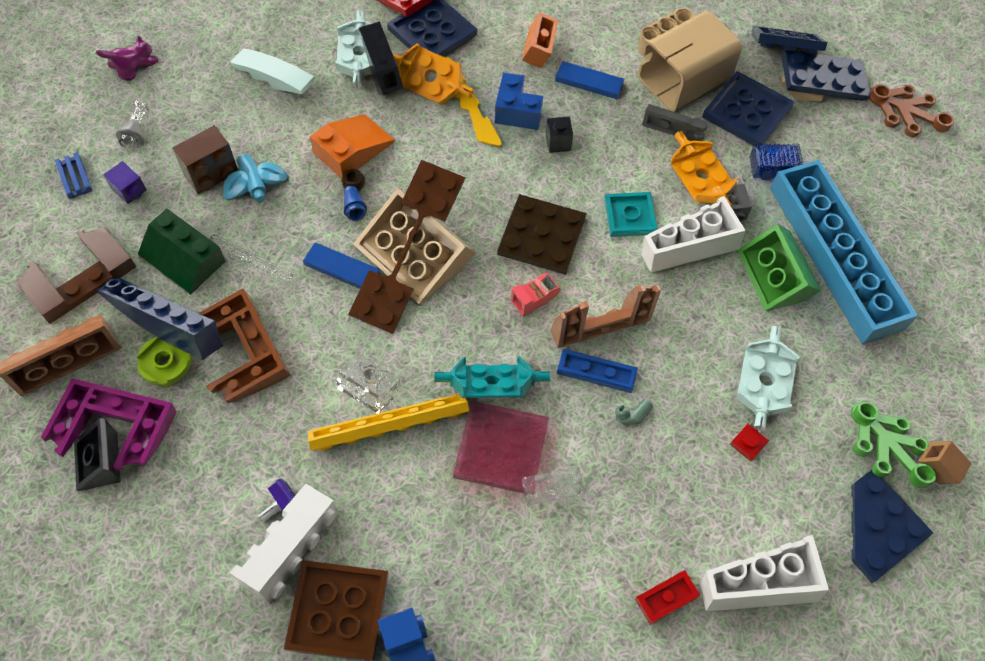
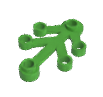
[851,401,936,488]

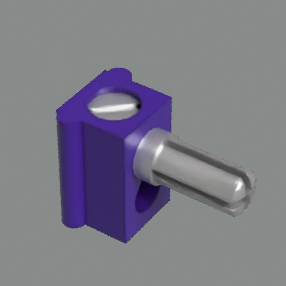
[258,478,296,522]

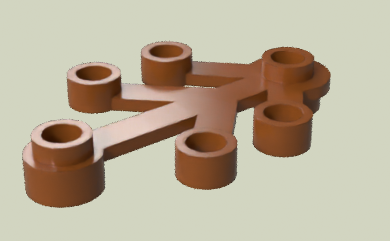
[869,84,954,137]

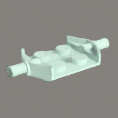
[335,10,372,88]
[736,326,800,431]

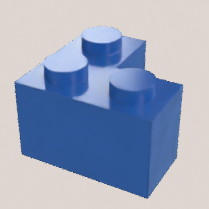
[495,72,544,130]
[377,608,436,661]

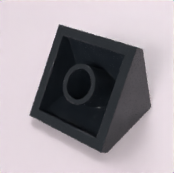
[74,418,121,491]

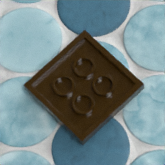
[497,194,587,275]

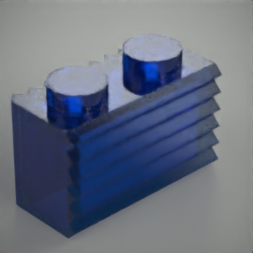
[749,143,803,180]

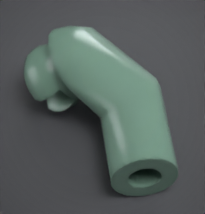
[615,399,653,424]

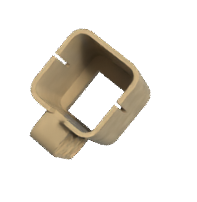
[637,8,742,112]

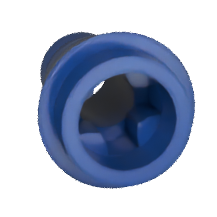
[343,186,367,221]

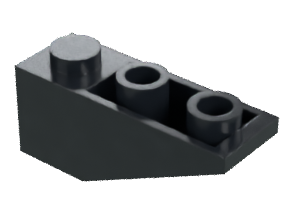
[358,21,404,95]

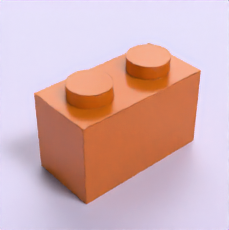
[522,12,559,68]

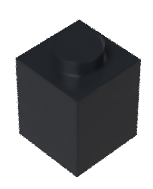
[545,116,573,153]

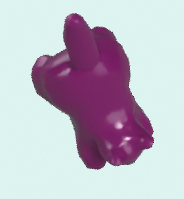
[96,36,158,81]

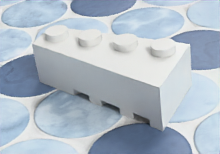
[641,196,745,273]
[230,484,337,604]
[700,535,829,612]

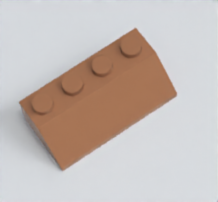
[0,314,121,396]

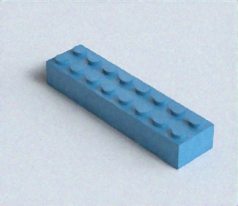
[770,160,918,344]

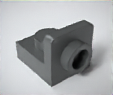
[729,184,752,222]

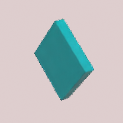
[604,192,658,237]

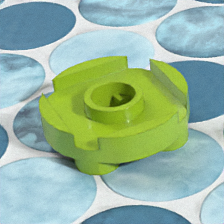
[137,337,193,388]

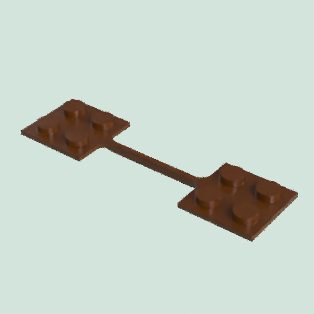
[348,160,466,334]

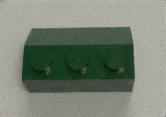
[138,208,226,295]

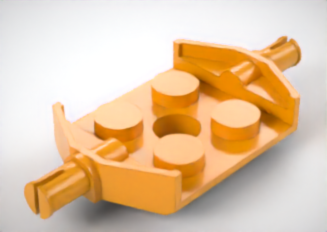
[392,43,474,105]
[670,131,738,205]

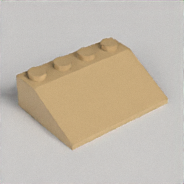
[353,187,475,304]

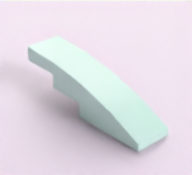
[230,49,316,94]

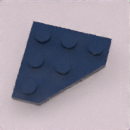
[851,470,934,583]

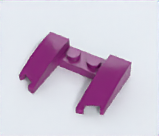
[41,378,177,471]

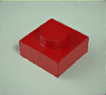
[730,424,769,462]

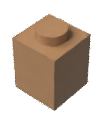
[918,441,972,484]

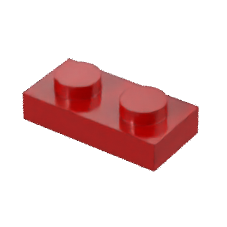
[635,570,701,625]

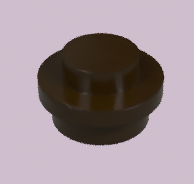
[342,169,365,191]

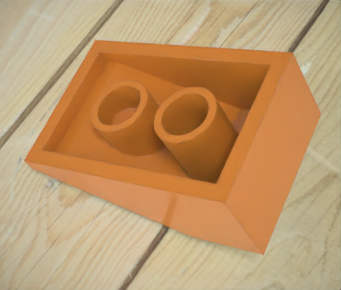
[309,114,395,179]

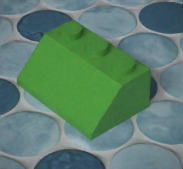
[737,224,821,311]

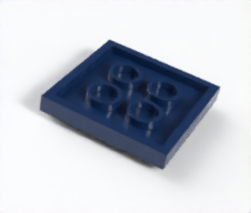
[387,0,477,57]
[751,26,828,54]
[702,71,795,149]

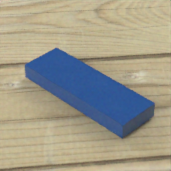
[555,61,624,99]
[303,242,380,289]
[557,349,638,393]

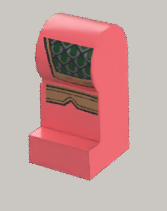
[511,273,560,317]

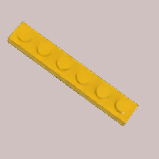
[308,393,469,451]

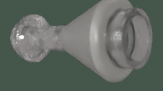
[116,100,149,149]

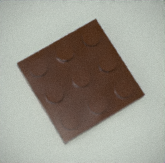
[284,560,389,661]

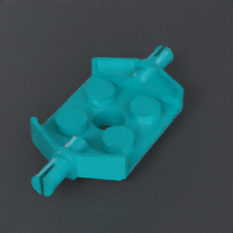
[434,357,550,398]

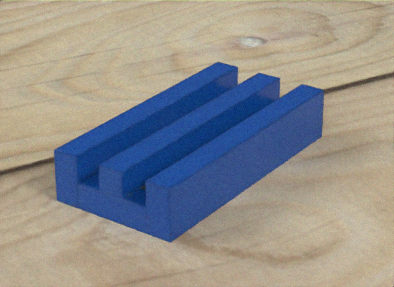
[55,152,92,199]

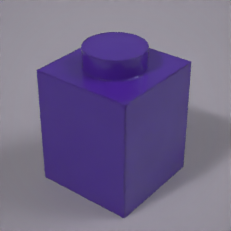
[103,161,146,204]

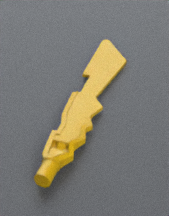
[446,57,502,147]

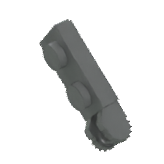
[642,104,708,141]

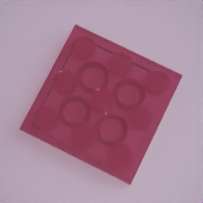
[453,401,549,496]

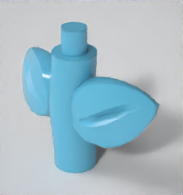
[223,154,288,203]

